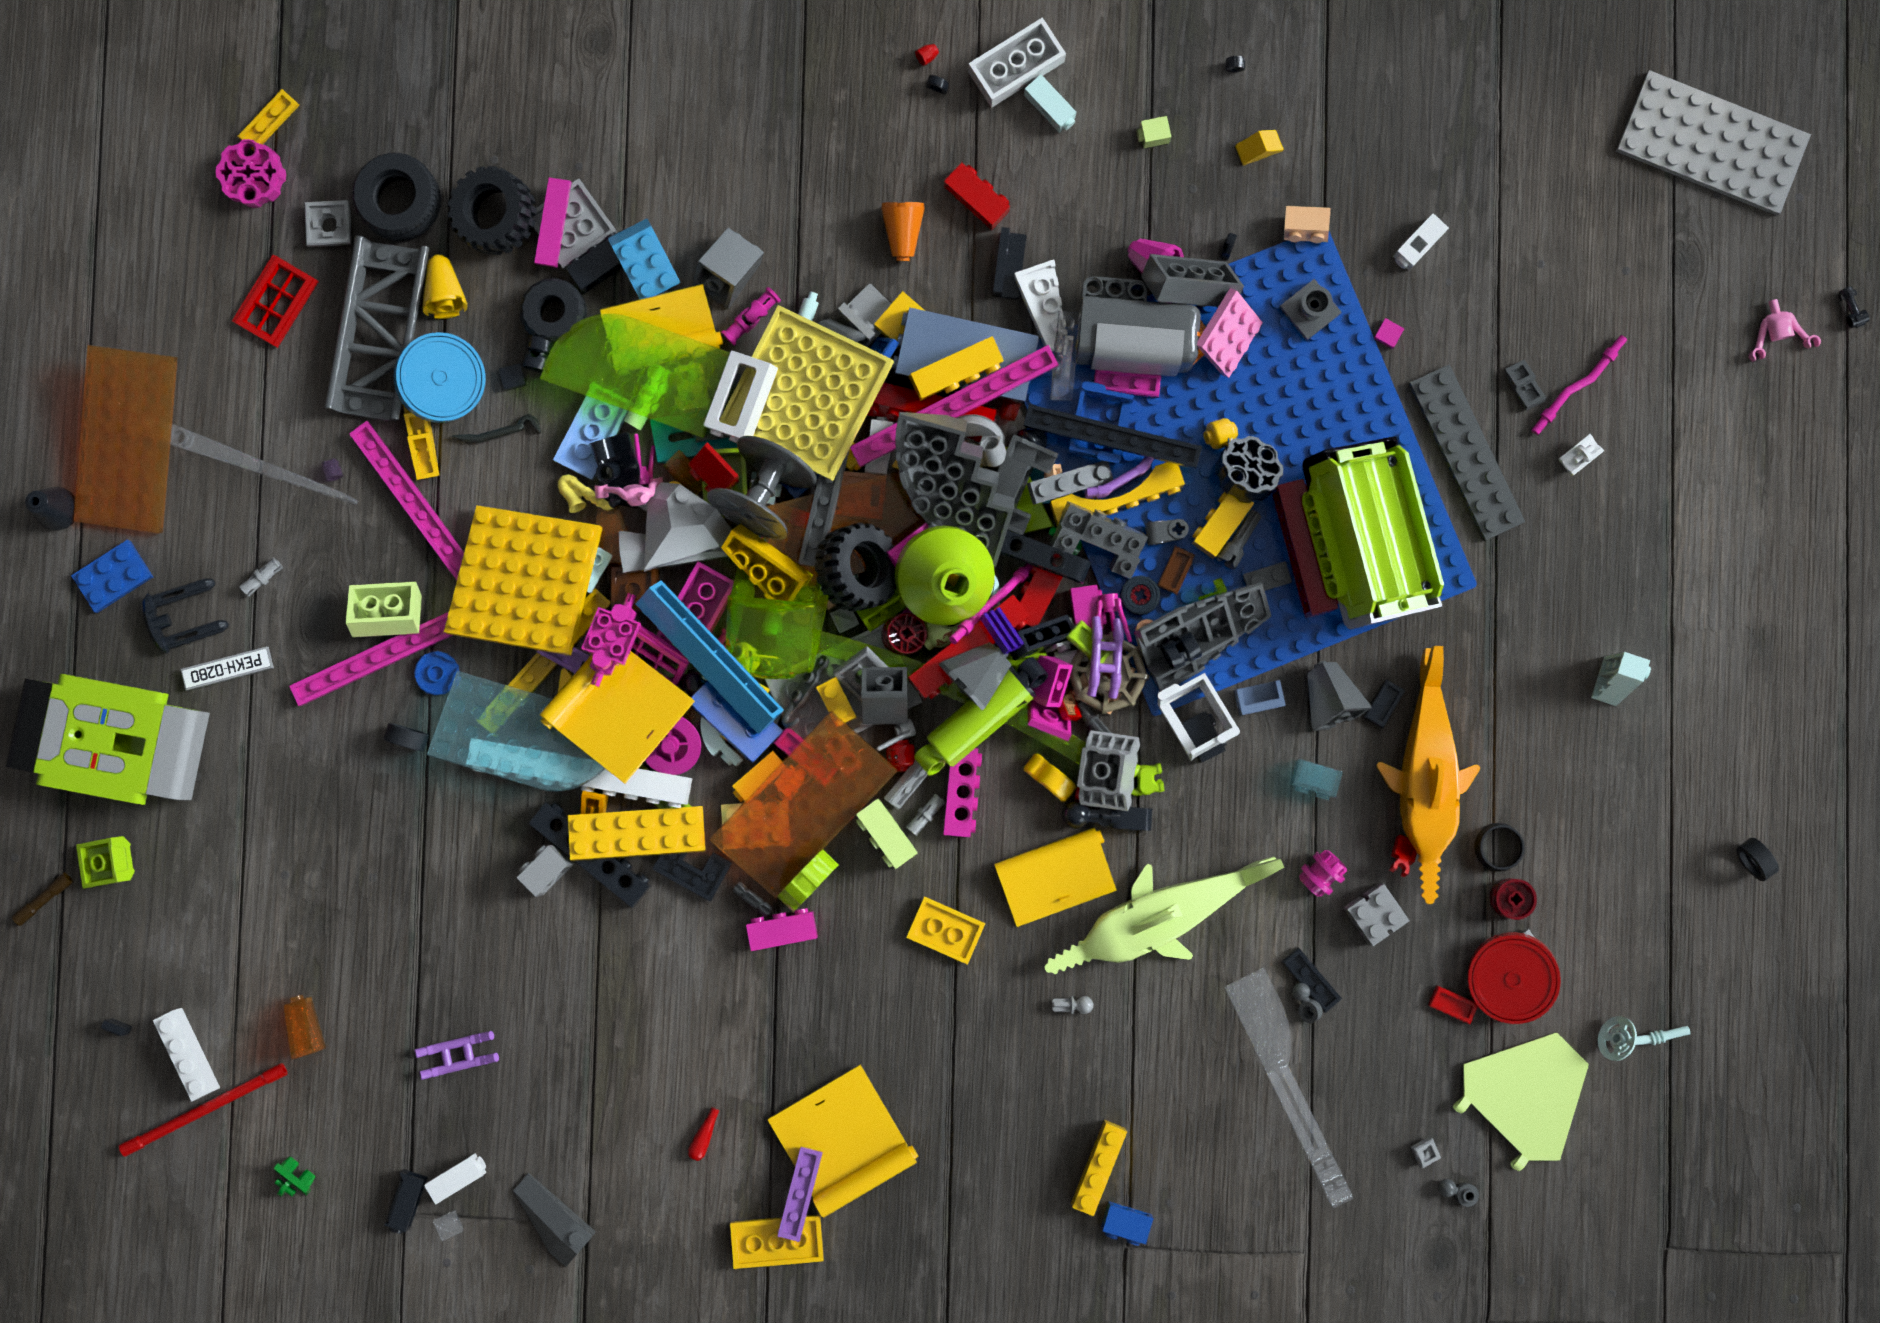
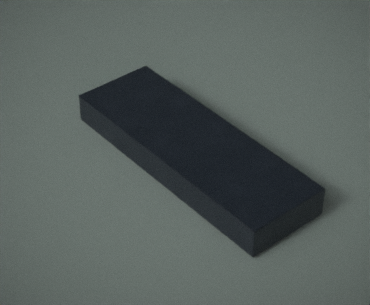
[1281,947,1342,1013]

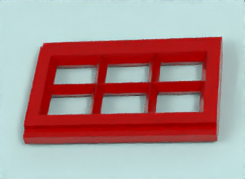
[232,254,319,348]

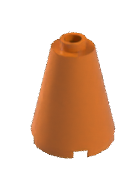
[881,202,925,261]

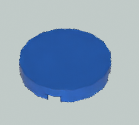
[414,651,460,695]

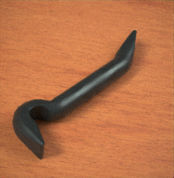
[452,414,542,443]

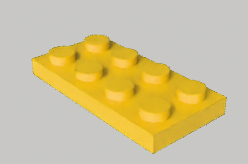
[730,1214,824,1269]

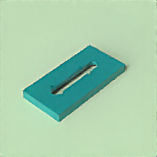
[650,409,738,464]

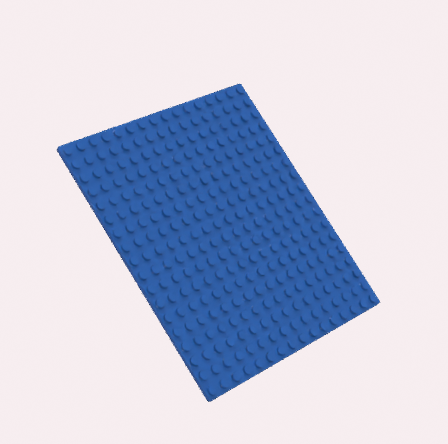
[1024,232,1477,716]

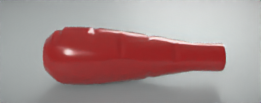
[688,1107,720,1161]

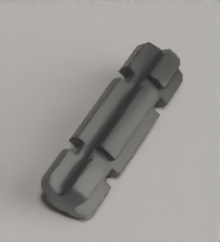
[733,882,772,916]

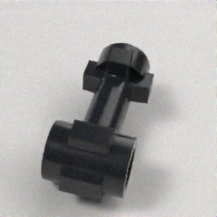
[1839,286,1870,328]

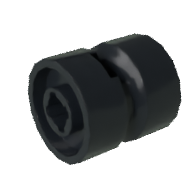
[521,336,556,374]
[1160,631,1202,671]

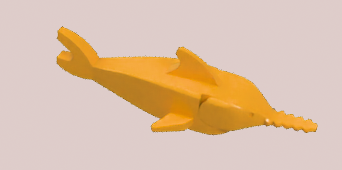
[1376,646,1480,904]

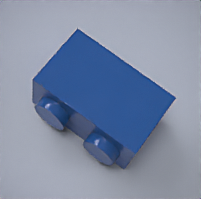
[1101,1201,1154,1246]

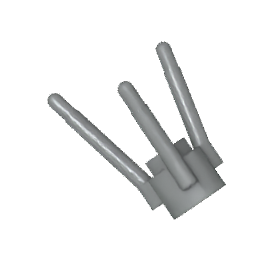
[859,719,916,751]

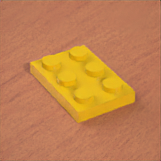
[906,896,985,965]

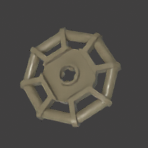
[1070,632,1149,714]

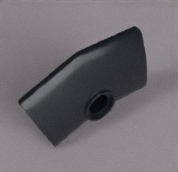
[589,432,640,509]

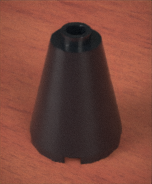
[25,487,79,531]

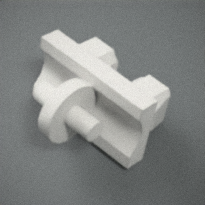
[1558,434,1604,476]

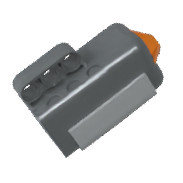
[1075,276,1206,376]

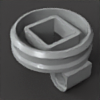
[957,414,1007,467]

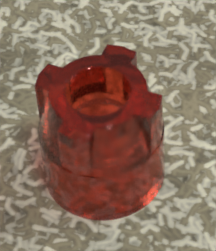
[999,399,1021,421]

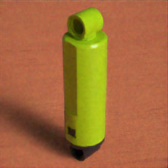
[914,657,1048,776]

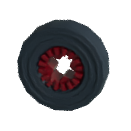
[1120,575,1160,615]

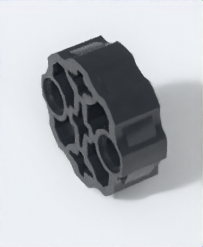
[1215,436,1283,503]

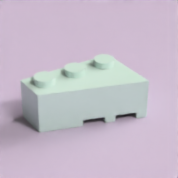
[1591,652,1651,706]

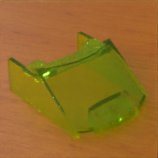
[726,566,829,679]

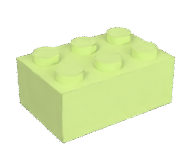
[346,582,422,637]
[856,799,918,869]

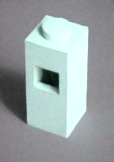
[1024,74,1076,133]

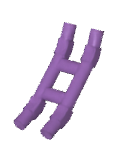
[1084,457,1154,499]
[1087,616,1124,699]
[414,1031,499,1080]

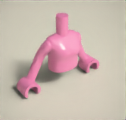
[1749,299,1821,361]
[594,477,663,507]

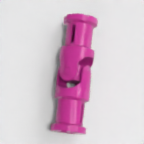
[721,286,781,346]

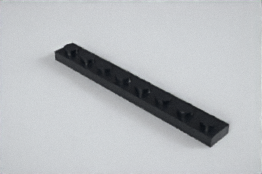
[1024,404,1202,469]

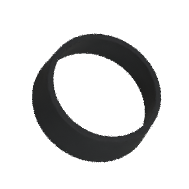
[1474,823,1525,871]

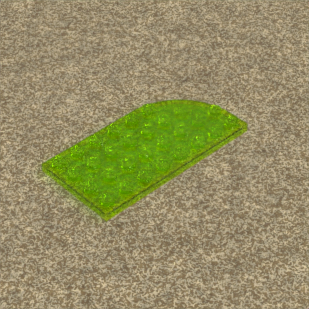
[540,314,730,438]

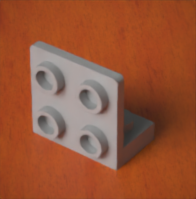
[838,284,891,345]

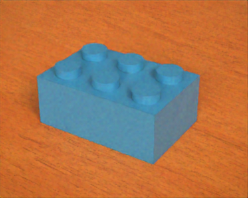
[608,219,681,299]

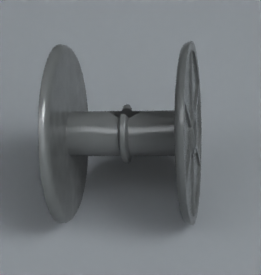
[707,435,817,540]

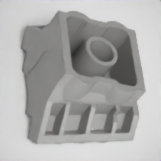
[1077,730,1140,811]

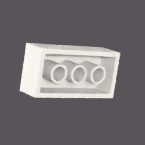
[968,18,1066,108]

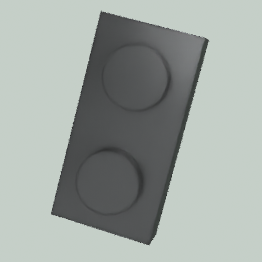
[1242,561,1292,591]

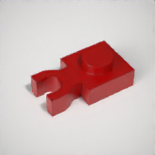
[1389,834,1417,877]

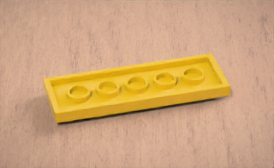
[568,806,705,861]

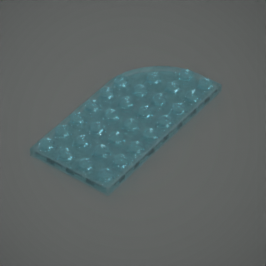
[427,671,605,792]

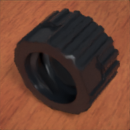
[1226,56,1245,73]

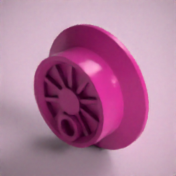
[645,717,701,775]

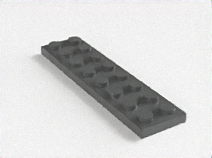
[1409,364,1525,541]

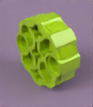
[777,850,839,912]

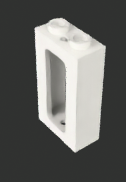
[703,350,778,443]

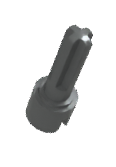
[1216,510,1261,569]

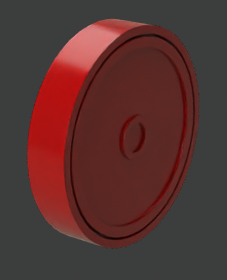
[1468,932,1561,1024]

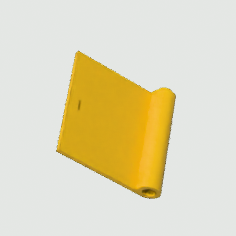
[539,651,695,784]
[768,1064,918,1218]

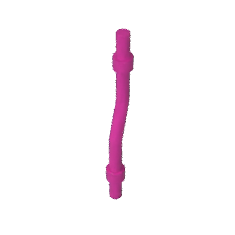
[1531,335,1627,435]
[949,564,1033,644]

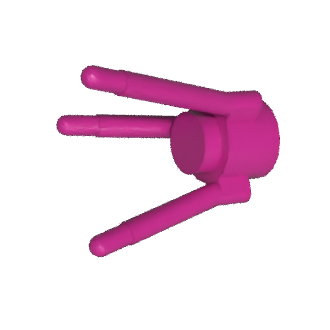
[634,434,655,485]
[1096,593,1132,642]

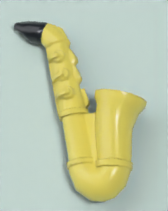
[558,474,621,513]

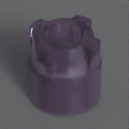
[322,459,343,481]

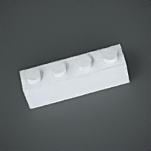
[153,1008,220,1102]

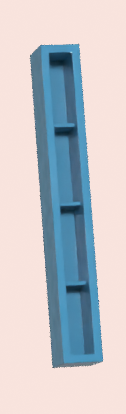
[636,580,784,734]

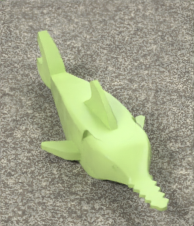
[1044,857,1284,974]

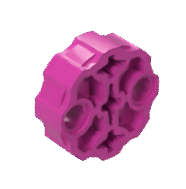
[216,139,286,208]

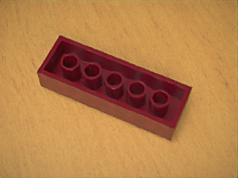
[1272,479,1339,618]

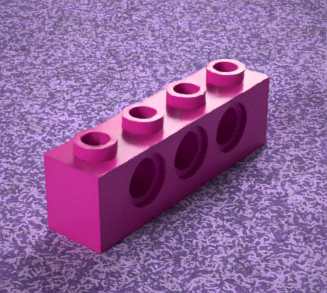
[944,748,982,837]

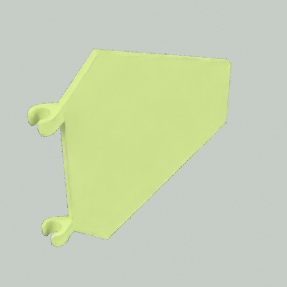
[1453,1032,1589,1171]

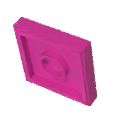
[1027,700,1071,741]

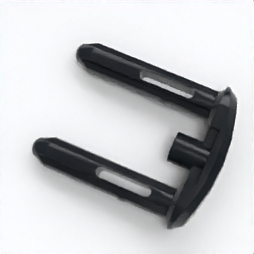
[142,578,229,654]

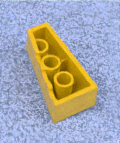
[721,524,813,616]

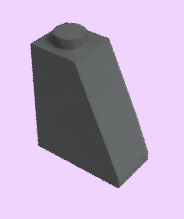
[939,642,1012,710]
[1307,661,1372,731]

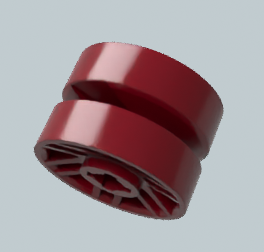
[881,613,927,655]
[1489,878,1537,920]

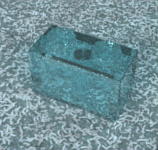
[1290,759,1343,800]

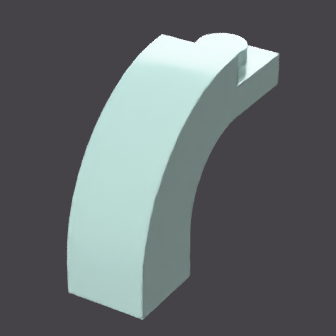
[701,717,743,766]

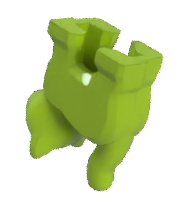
[1131,763,1165,796]

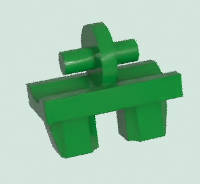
[273,1156,316,1197]

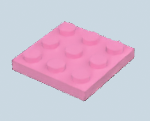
[1197,288,1263,378]

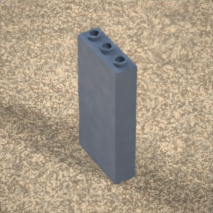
[892,307,1039,403]

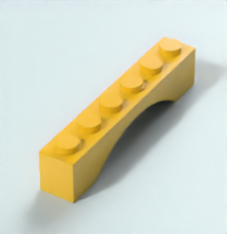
[1050,462,1185,527]

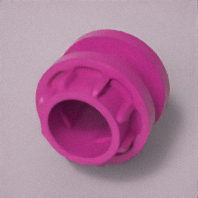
[1299,850,1347,897]

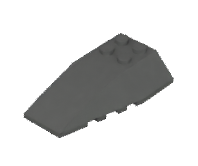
[1134,582,1271,692]

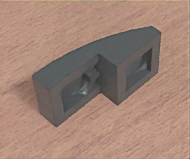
[1505,360,1546,411]

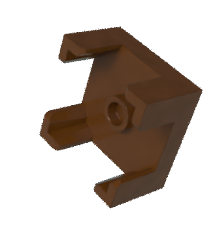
[611,567,659,612]

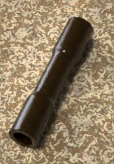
[12,872,73,926]

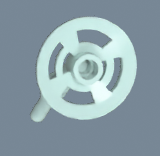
[1598,1016,1690,1061]

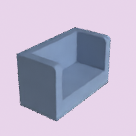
[1234,680,1286,716]

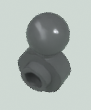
[1292,983,1323,1023]
[1438,1179,1479,1207]

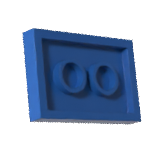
[71,540,153,613]

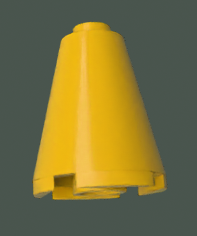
[423,255,468,319]

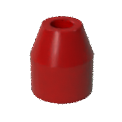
[915,44,939,66]

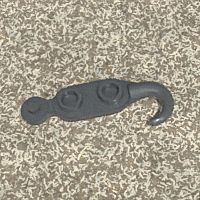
[782,655,829,729]

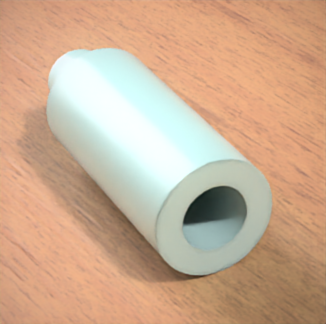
[798,292,819,321]

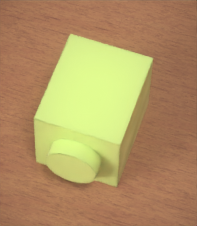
[1137,116,1171,148]

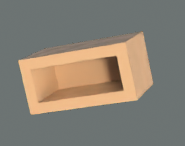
[1284,206,1331,243]

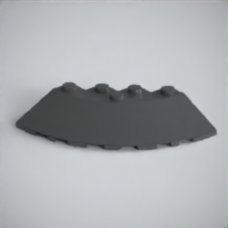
[895,412,1015,567]

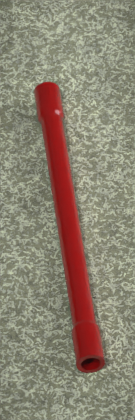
[119,1063,288,1157]

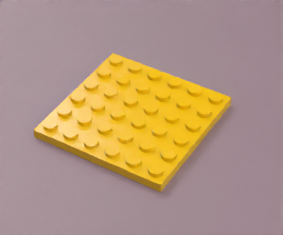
[444,505,603,656]

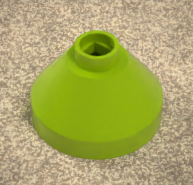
[895,526,995,625]

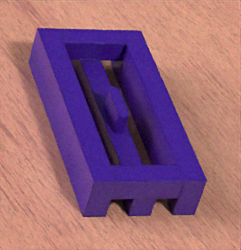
[980,607,1024,655]

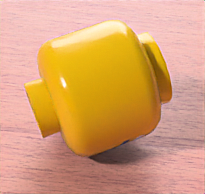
[1203,418,1238,449]

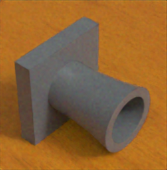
[1279,279,1342,341]

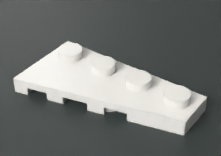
[1013,259,1068,351]

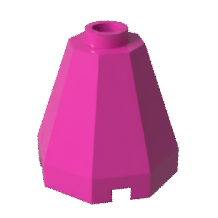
[1127,238,1184,275]

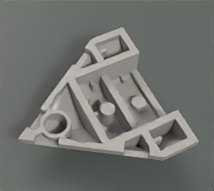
[644,482,732,572]

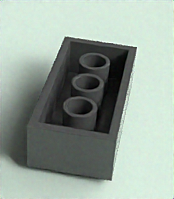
[1141,254,1244,308]

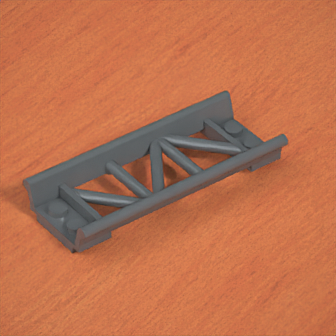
[325,236,429,422]

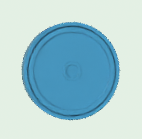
[394,332,486,423]

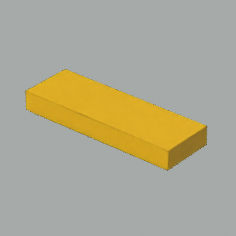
[237,89,299,151]

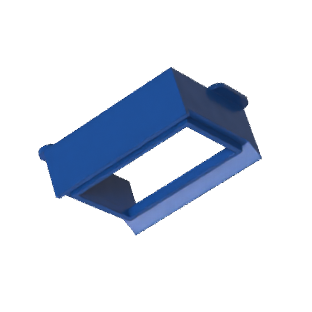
[1069,381,1134,464]

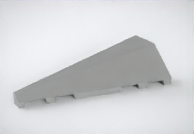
[619,531,728,574]

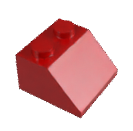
[688,442,739,493]

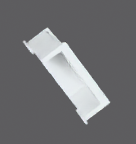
[1157,673,1240,760]

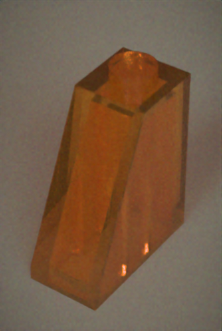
[596,506,629,565]
[284,995,326,1059]

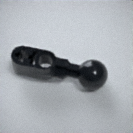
[1062,800,1153,831]

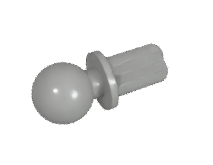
[1052,996,1093,1014]

